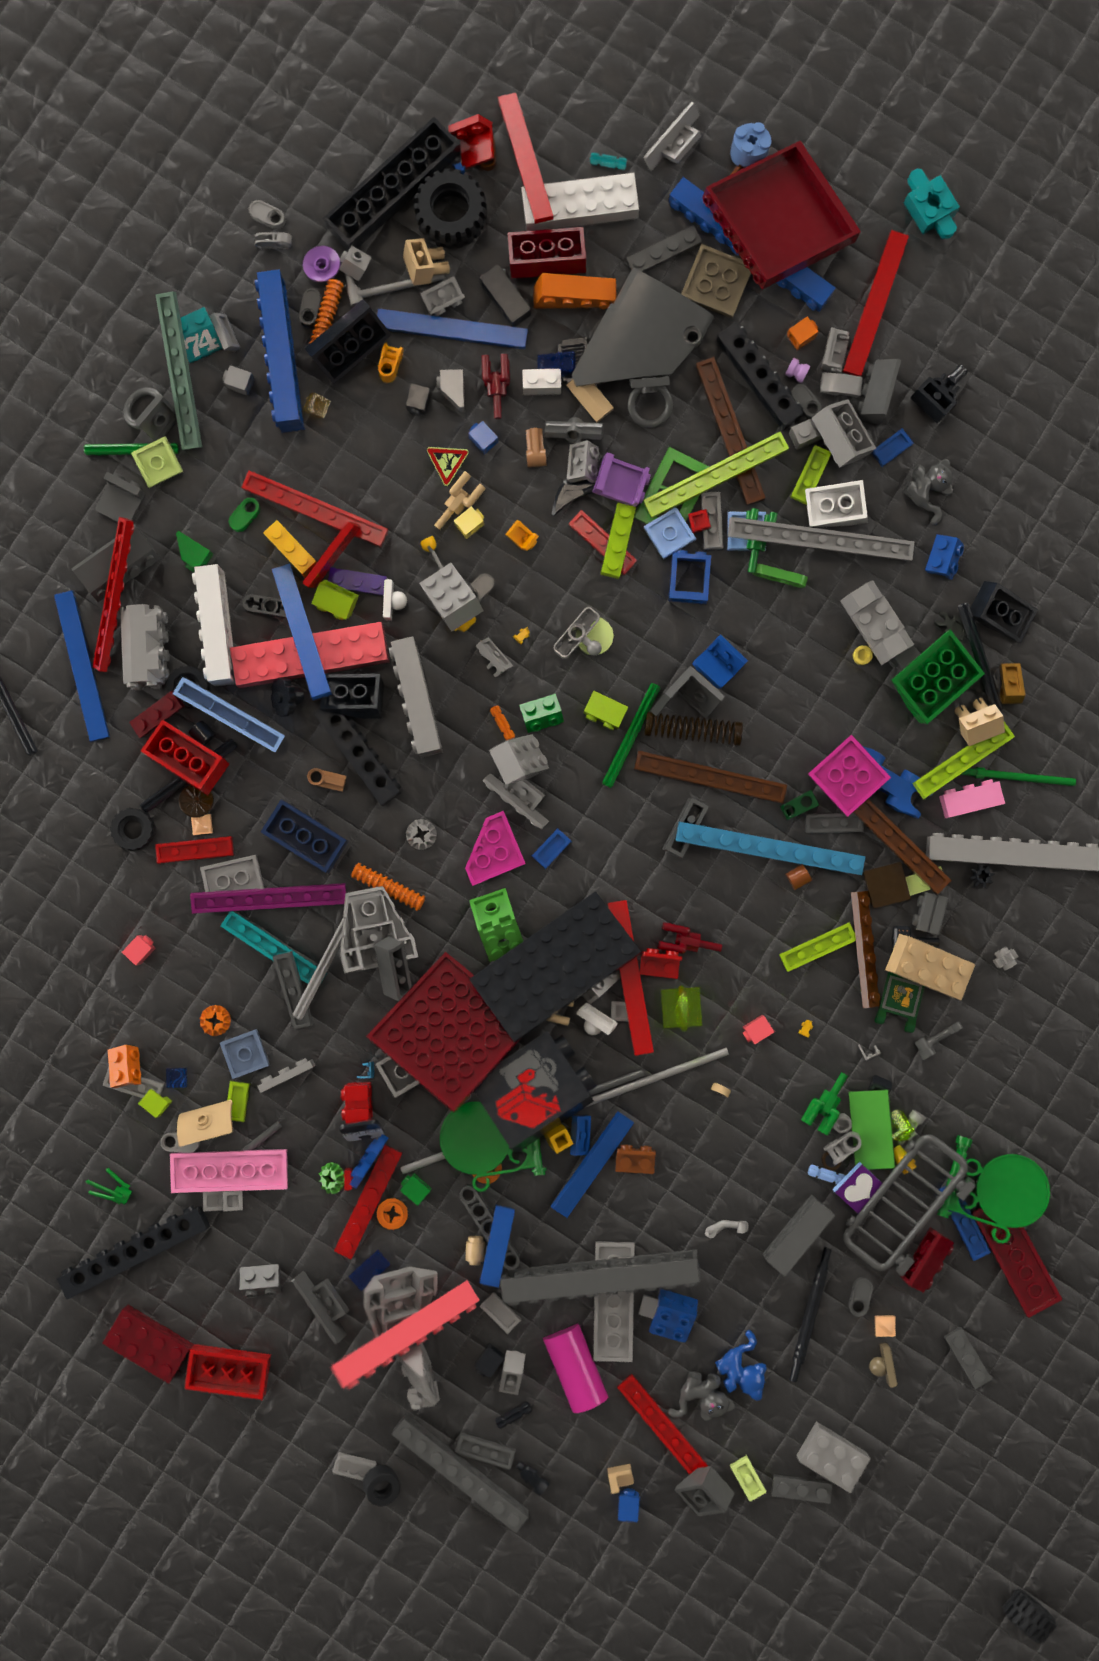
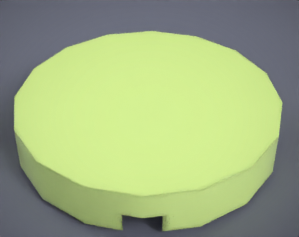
[576,618,614,655]

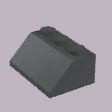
[856,359,901,425]

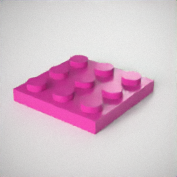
[808,735,891,817]

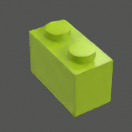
[312,580,359,620]
[584,691,628,730]

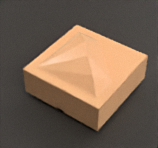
[191,814,213,835]
[874,1315,896,1337]

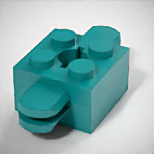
[904,169,960,239]

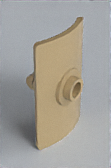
[177,1100,233,1147]

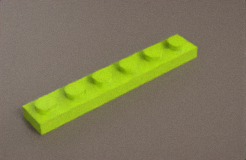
[912,722,1015,799]

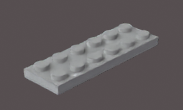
[593,1241,634,1362]

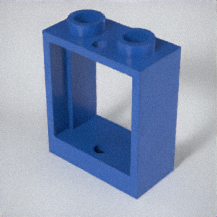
[669,550,711,604]

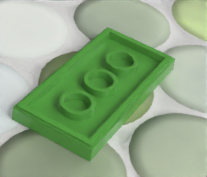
[849,1090,895,1169]

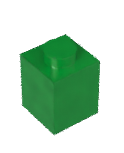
[400,1173,432,1206]

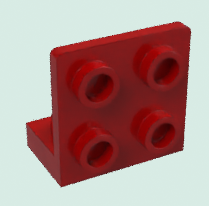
[448,114,494,169]
[639,948,682,979]

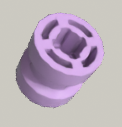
[785,358,810,383]

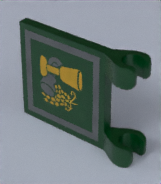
[875,972,925,1033]

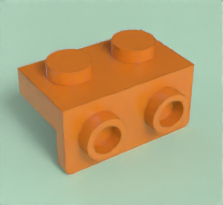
[108,1045,141,1088]

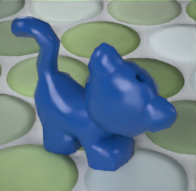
[715,1330,766,1401]

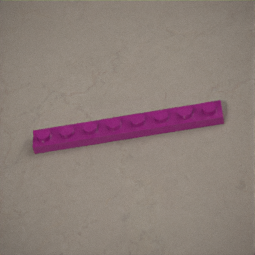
[190,883,346,914]

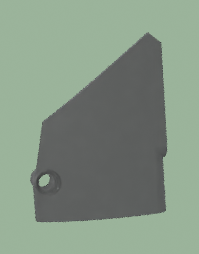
[572,268,714,387]

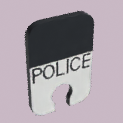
[339,1120,385,1141]

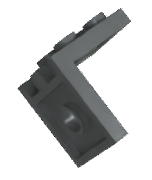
[651,666,725,718]

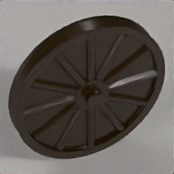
[179,785,214,818]

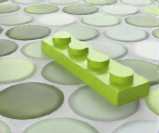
[600,502,636,579]
[779,922,856,972]

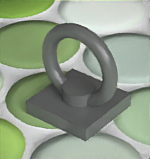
[628,375,673,428]
[123,387,177,441]

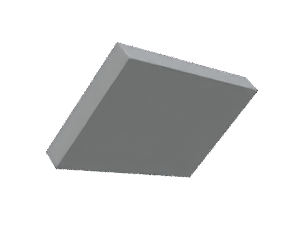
[200,855,264,892]

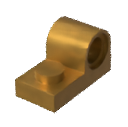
[1000,663,1026,704]

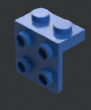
[692,634,748,689]
[649,1289,698,1342]

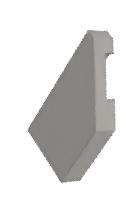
[611,1001,628,1022]

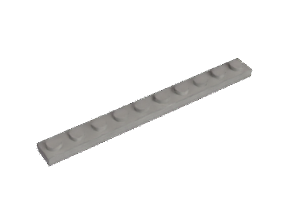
[728,517,915,561]

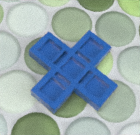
[350,1134,389,1188]

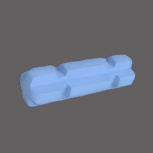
[808,1164,846,1184]

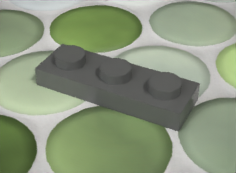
[944,1327,992,1389]
[771,1474,832,1504]

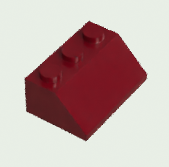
[900,1227,954,1293]

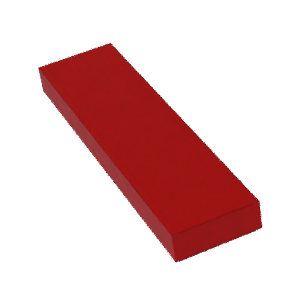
[569,510,637,575]
[155,836,234,864]

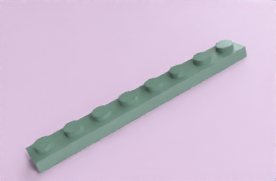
[156,291,202,450]

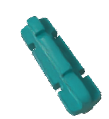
[590,153,627,170]

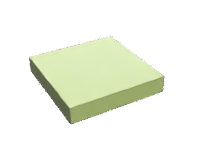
[131,436,184,488]

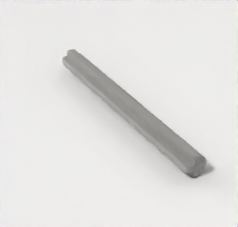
[293,919,343,1020]

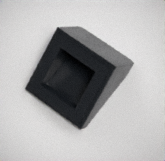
[867,1075,892,1093]

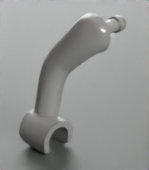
[705,1220,749,1238]

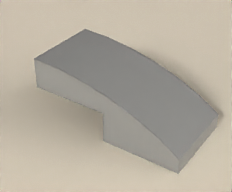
[820,373,863,398]
[202,1191,243,1212]

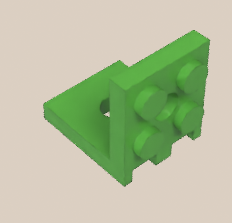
[469,888,523,962]

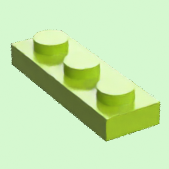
[790,445,831,505]

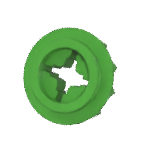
[318,1162,344,1194]

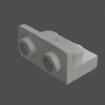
[567,440,599,483]

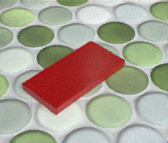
[303,521,361,588]

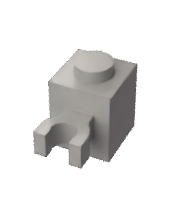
[407,1381,440,1410]

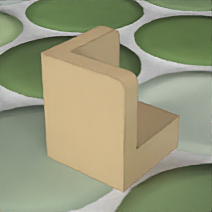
[607,1464,634,1494]

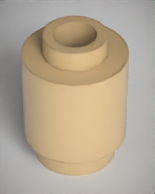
[465,1236,485,1265]

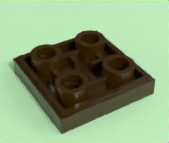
[863,862,911,909]

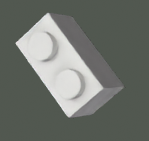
[523,369,561,395]

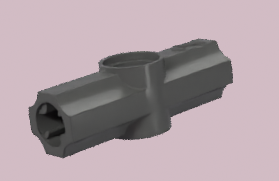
[545,417,604,443]

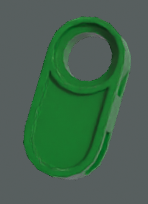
[229,498,260,532]

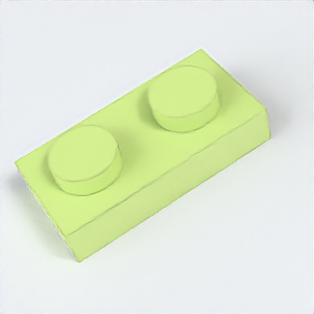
[730,1455,767,1502]

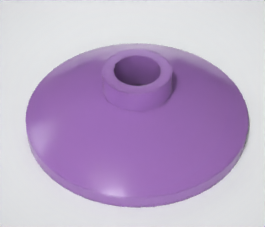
[303,246,340,282]

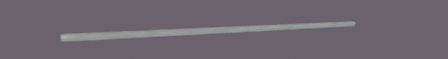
[400,1048,729,1174]

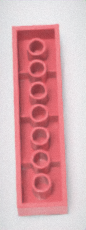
[230,622,390,688]

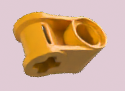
[378,343,403,383]

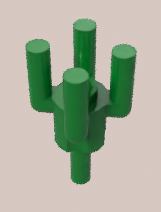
[745,508,778,574]
[801,1072,848,1136]

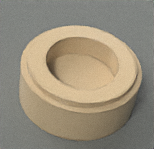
[711,1083,731,1098]

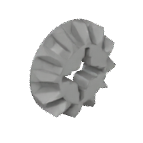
[406,819,437,850]

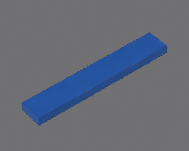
[551,1111,634,1218]

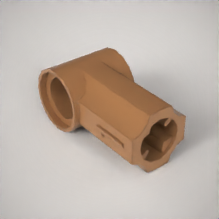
[526,428,547,467]
[307,768,347,792]

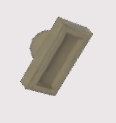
[869,1343,897,1388]

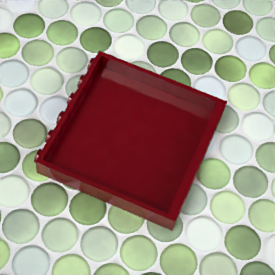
[702,141,861,290]

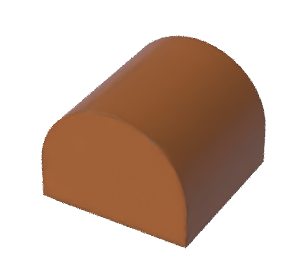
[785,864,812,890]

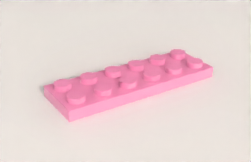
[170,1149,288,1193]

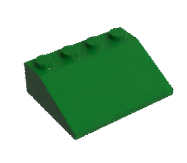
[891,629,985,724]

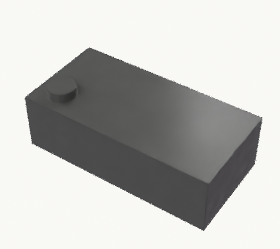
[763,1194,835,1276]

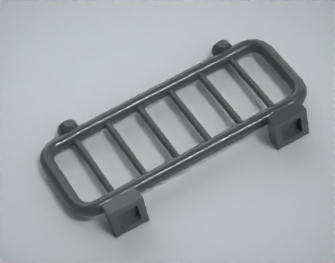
[843,1135,976,1276]

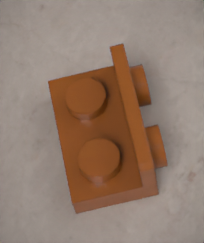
[615,1144,656,1174]

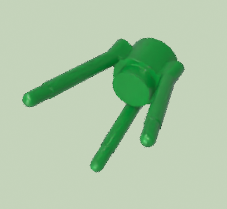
[86,1168,132,1205]

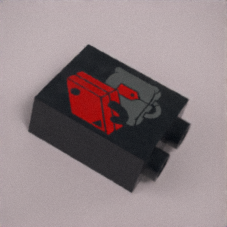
[474,1031,597,1153]

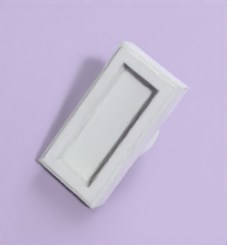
[383,579,407,621]
[577,1003,618,1035]

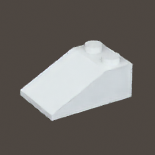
[805,480,868,527]

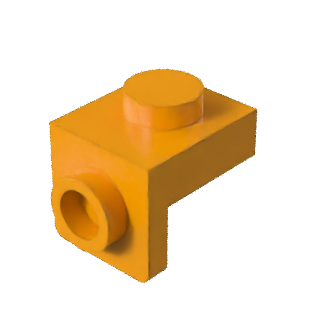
[505,520,539,551]

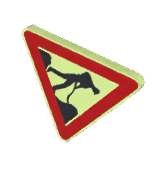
[427,447,469,486]

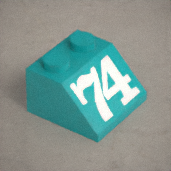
[181,307,223,363]

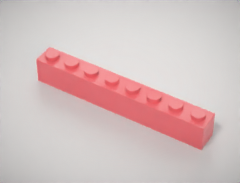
[331,1280,480,1389]

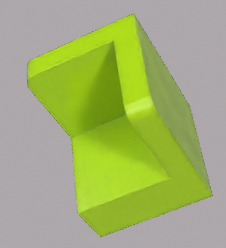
[138,1089,172,1118]

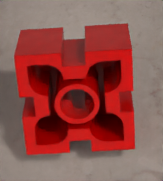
[341,1082,373,1124]

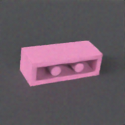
[939,779,1005,818]

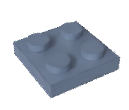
[220,1029,270,1079]

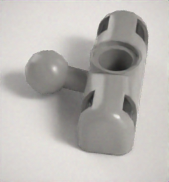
[553,607,602,659]

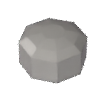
[833,1113,852,1133]

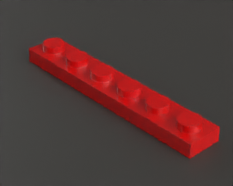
[334,1145,402,1259]

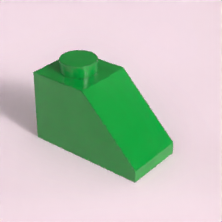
[176,531,214,573]

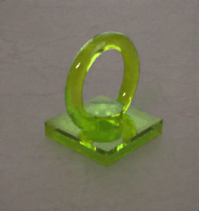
[661,985,702,1032]

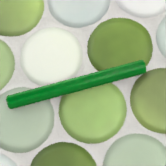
[602,683,660,788]

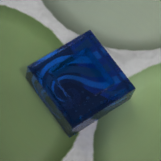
[166,1067,187,1088]

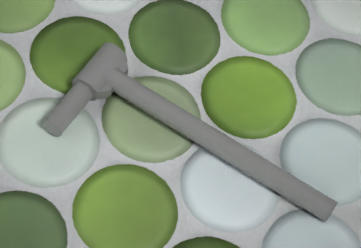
[345,273,445,307]

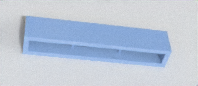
[173,677,285,752]

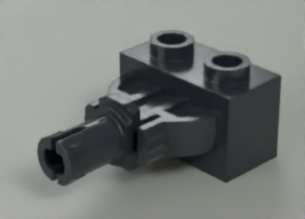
[910,365,968,424]

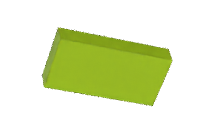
[227,1081,250,1122]

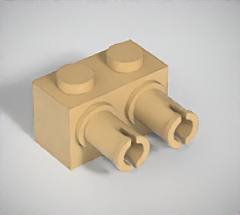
[403,238,450,285]
[955,698,1005,746]

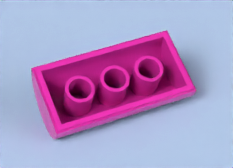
[543,1323,608,1413]

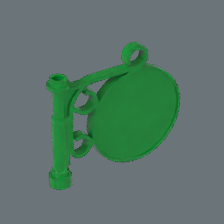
[440,1102,547,1192]
[937,1135,1050,1244]

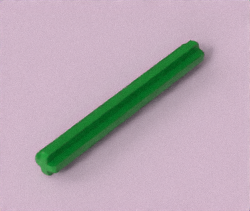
[84,443,179,455]

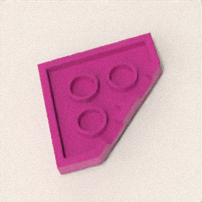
[465,811,526,886]

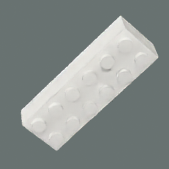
[521,173,639,231]
[192,564,236,686]

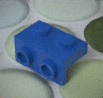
[925,534,964,579]

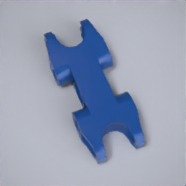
[862,746,933,819]

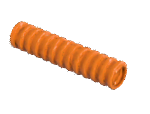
[309,279,344,344]
[351,863,425,911]

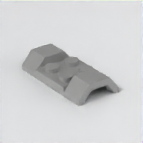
[840,580,914,665]

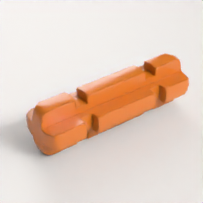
[490,705,515,741]

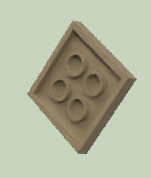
[681,244,751,319]

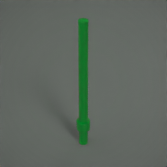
[960,767,1076,786]

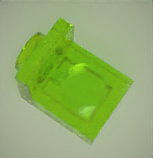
[890,1109,915,1142]

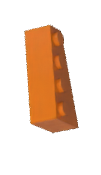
[533,273,616,309]

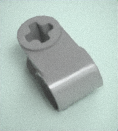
[823,1131,861,1165]

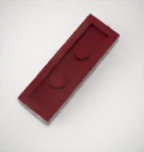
[129,690,185,738]

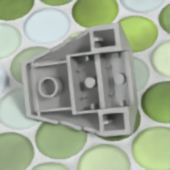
[340,886,418,973]
[364,1267,437,1338]

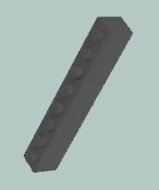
[392,1413,529,1533]

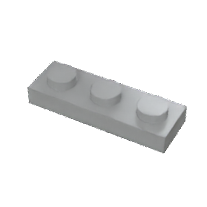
[257,1058,315,1093]

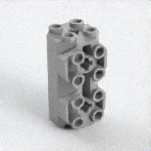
[120,604,170,690]

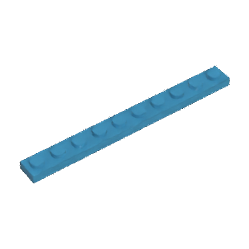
[675,822,865,875]

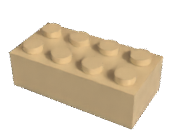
[885,934,975,1000]

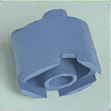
[730,122,771,168]

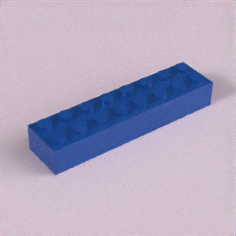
[255,269,304,433]

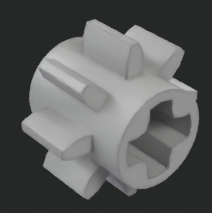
[993,947,1019,971]

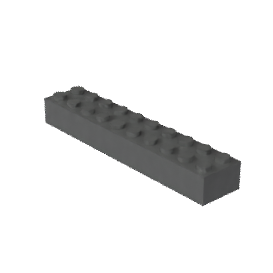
[500,1249,700,1305]

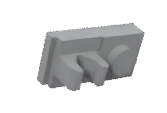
[476,637,513,677]

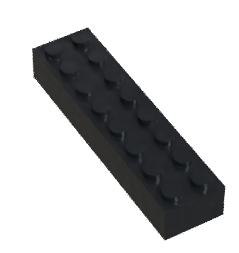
[323,117,461,250]

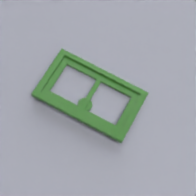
[634,447,709,524]

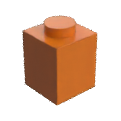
[787,316,818,350]

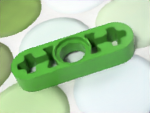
[752,564,808,588]

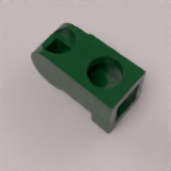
[780,790,819,820]

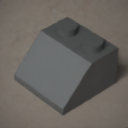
[674,1466,734,1516]

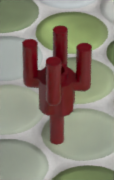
[481,354,510,419]
[658,922,722,954]

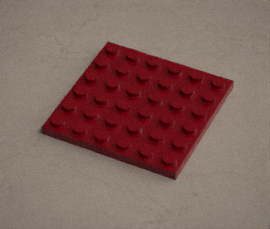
[367,952,520,1113]

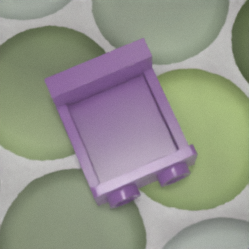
[592,452,651,507]

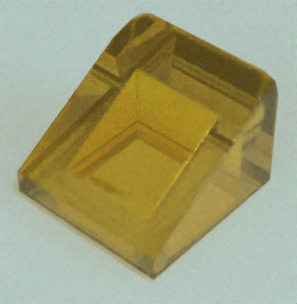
[303,392,331,418]

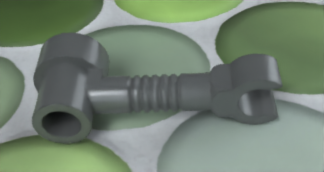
[914,1021,963,1060]

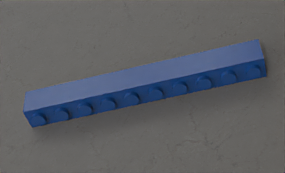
[669,177,835,312]

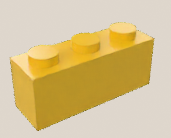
[263,520,317,578]

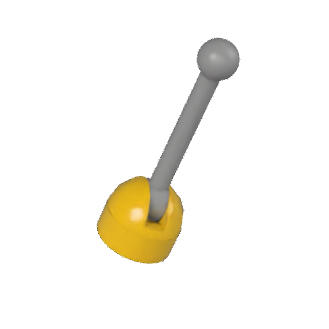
[420,536,443,569]

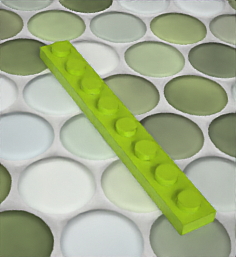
[643,431,789,518]

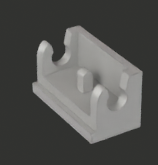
[821,327,850,374]

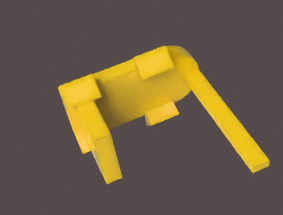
[513,627,529,644]
[798,1020,813,1038]

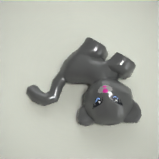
[903,459,953,525]
[668,1371,735,1421]

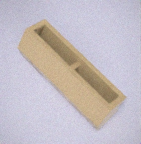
[566,379,613,422]

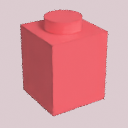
[122,935,156,965]
[743,1015,774,1044]

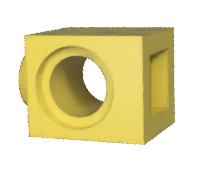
[454,506,484,539]

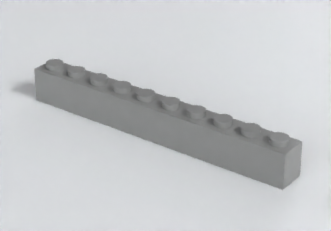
[926,833,1099,872]

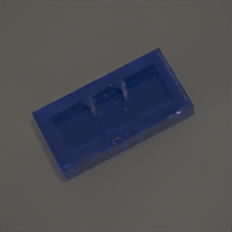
[537,351,575,373]
[348,1250,391,1291]

